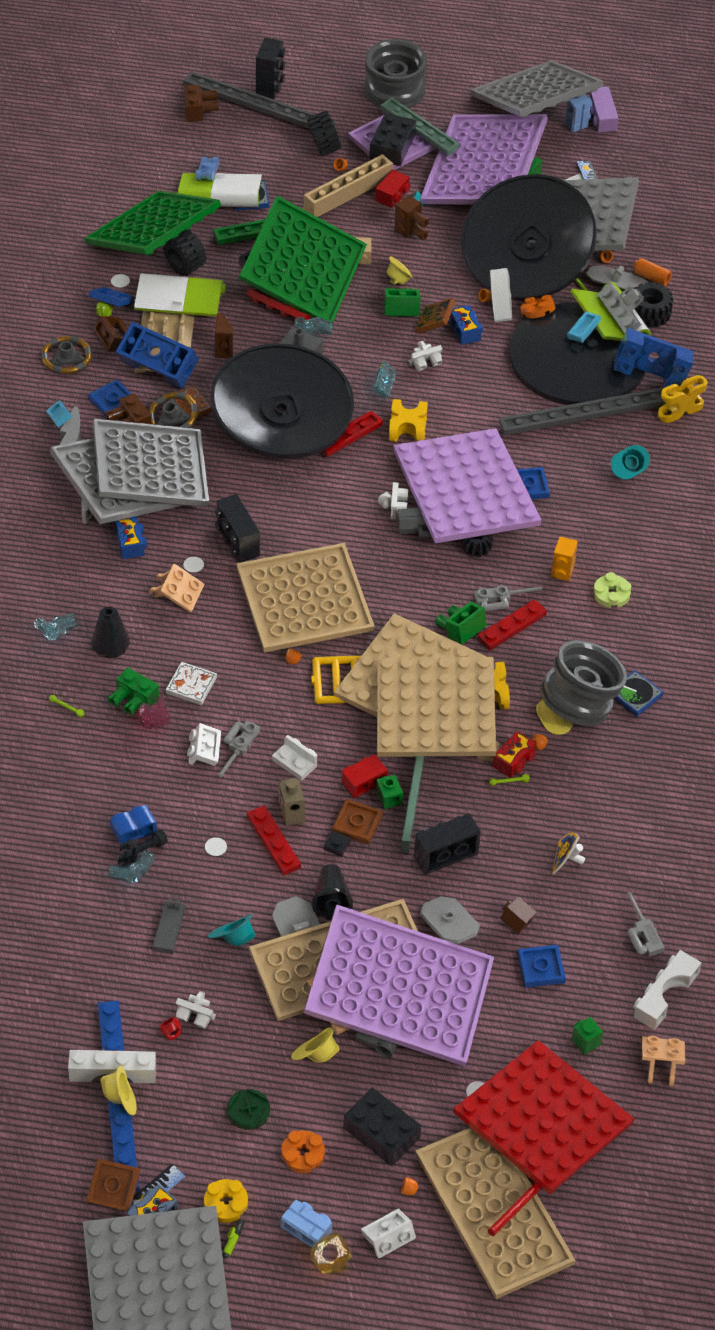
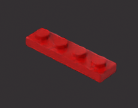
[246,288,312,324]
[322,410,383,457]
[477,599,547,651]
[247,805,301,876]

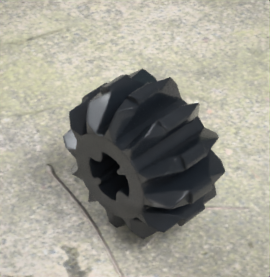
[462,534,493,558]

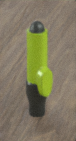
[222,1219,245,1259]

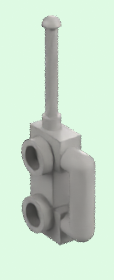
[474,585,542,612]
[218,721,260,777]
[627,892,665,957]

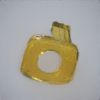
[310,1232,352,1274]

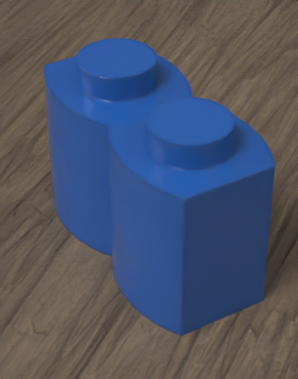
[110,805,157,844]

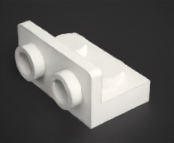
[187,723,221,766]
[272,735,317,781]
[361,1208,416,1258]

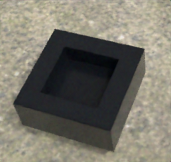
[324,831,351,857]

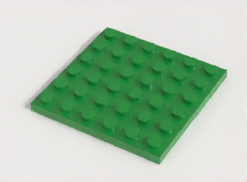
[84,190,222,255]
[238,196,367,327]

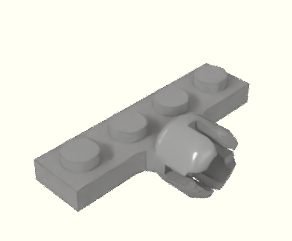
[597,282,644,333]

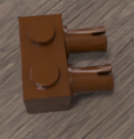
[184,84,219,122]
[394,195,429,241]
[105,393,152,424]

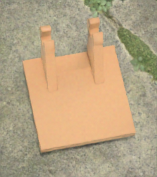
[149,564,204,612]
[642,1036,685,1086]

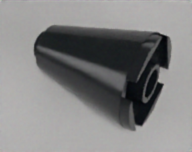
[92,607,130,658]
[312,864,353,920]

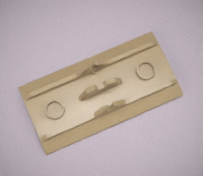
[135,311,195,373]

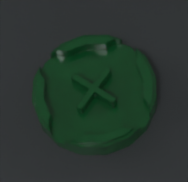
[227,1089,270,1130]

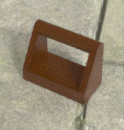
[215,313,233,358]
[93,316,128,352]

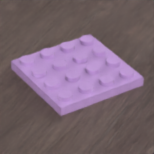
[348,115,437,170]

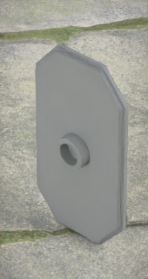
[586,265,648,290]
[272,896,320,937]
[420,896,480,944]

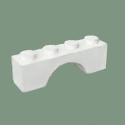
[633,950,702,1030]
[68,1050,156,1084]

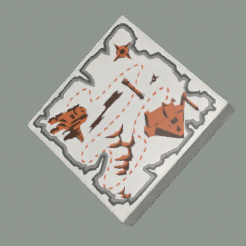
[166,662,217,706]

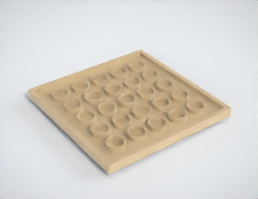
[237,543,375,653]
[334,613,487,717]
[377,657,496,757]

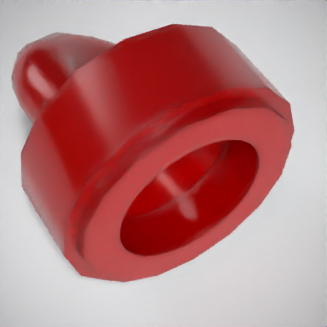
[159,1017,182,1040]

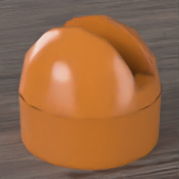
[333,158,348,172]
[598,250,613,263]
[478,289,492,303]
[285,649,302,664]
[532,734,548,750]
[401,1177,418,1196]

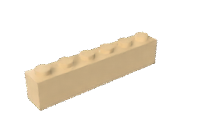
[304,154,393,217]

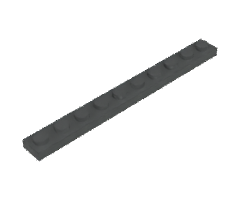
[183,71,335,129]
[499,387,670,435]

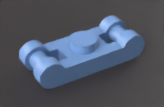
[196,157,219,180]

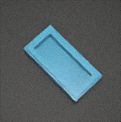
[567,311,601,343]
[46,401,73,428]

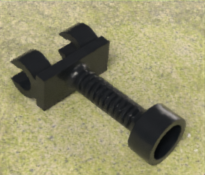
[117,829,168,870]

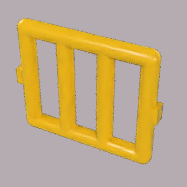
[311,656,361,704]

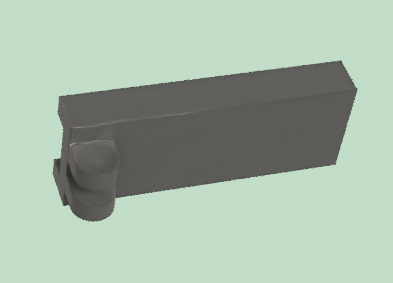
[153,899,185,954]

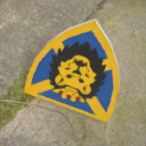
[552,832,585,874]

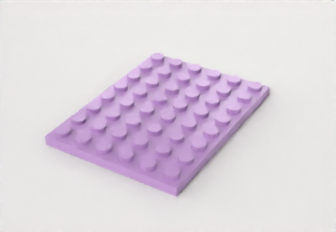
[420,114,548,205]
[393,429,541,543]
[304,905,494,1066]

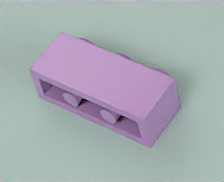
[587,87,619,132]

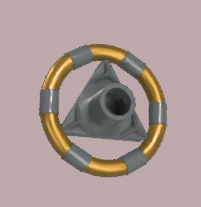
[41,336,92,374]
[148,392,198,428]

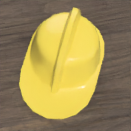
[386,256,413,285]
[536,699,573,735]
[291,1027,340,1063]
[100,1065,137,1116]

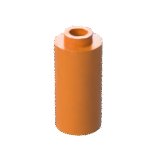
[633,258,672,287]

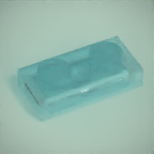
[372,361,397,399]

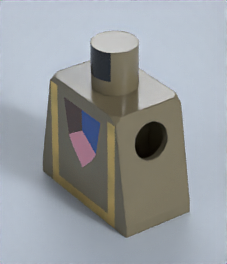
[278,778,305,826]

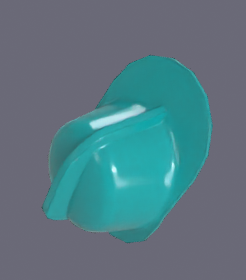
[611,445,650,480]
[208,914,255,946]

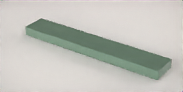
[380,97,460,156]
[401,756,425,853]

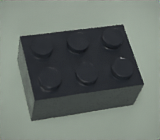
[256,38,286,99]
[369,113,416,166]
[215,494,260,563]
[414,813,481,875]
[343,1087,421,1166]

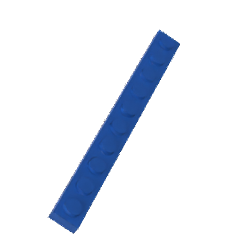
[98,1000,140,1191]

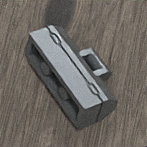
[397,508,432,538]

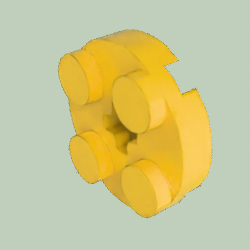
[204,1179,248,1223]

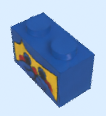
[449,305,483,345]
[115,516,147,559]

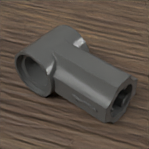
[355,1031,398,1058]

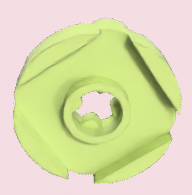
[594,572,631,608]

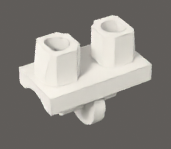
[409,341,442,371]
[378,482,408,519]
[176,991,216,1029]

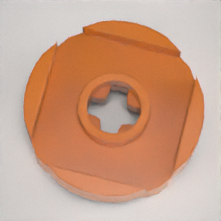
[520,295,555,318]
[281,1131,325,1173]

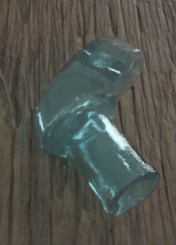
[295,317,334,336]
[34,613,78,640]
[109,850,156,884]

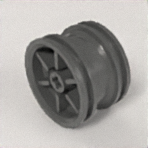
[365,39,427,108]
[540,640,627,726]

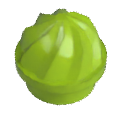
[96,301,113,317]

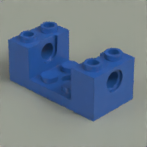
[116,322,199,389]
[614,327,693,388]

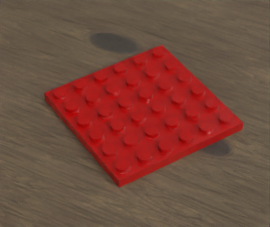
[453,1040,635,1194]

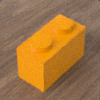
[551,536,578,581]

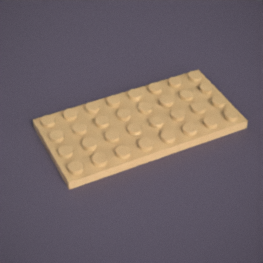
[249,899,418,1021]
[415,1128,575,1299]

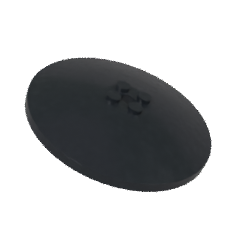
[461,174,597,300]
[509,302,646,405]
[211,343,354,459]

